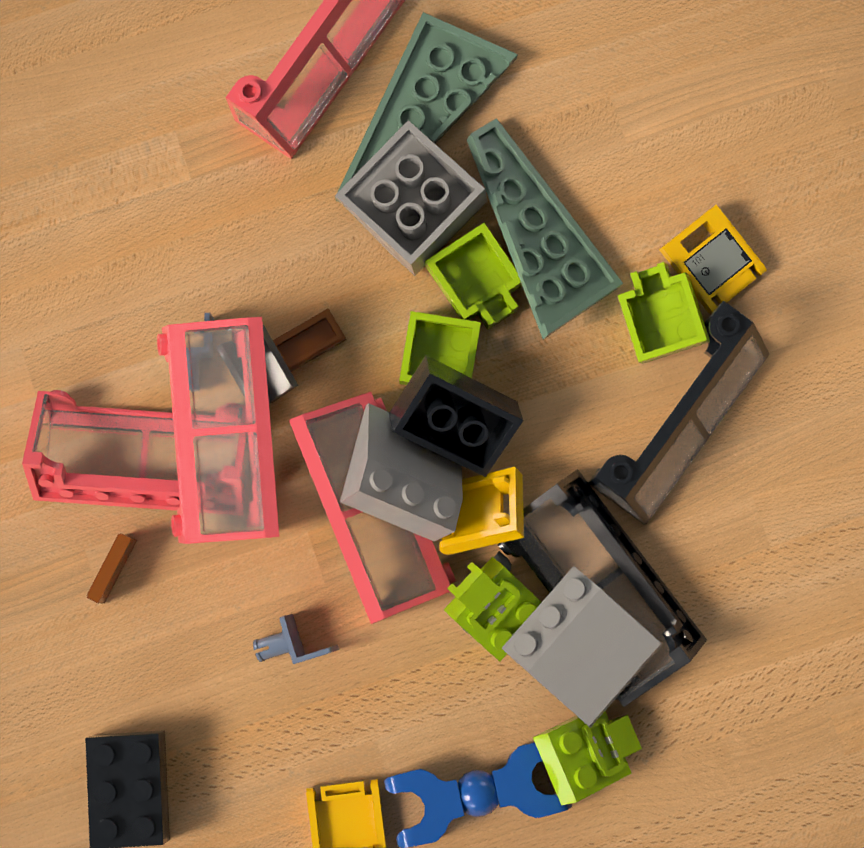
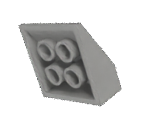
[335,120,487,276]
[340,403,463,542]
[502,566,662,728]

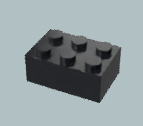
[389,355,524,477]
[85,730,170,848]

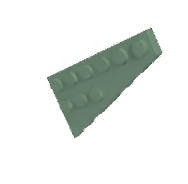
[335,12,518,203]
[467,118,623,340]

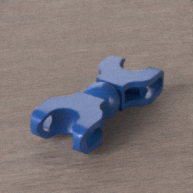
[384,743,573,848]

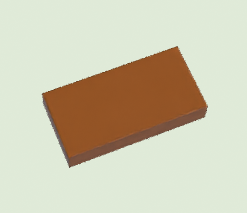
[273,308,347,372]
[86,533,137,604]

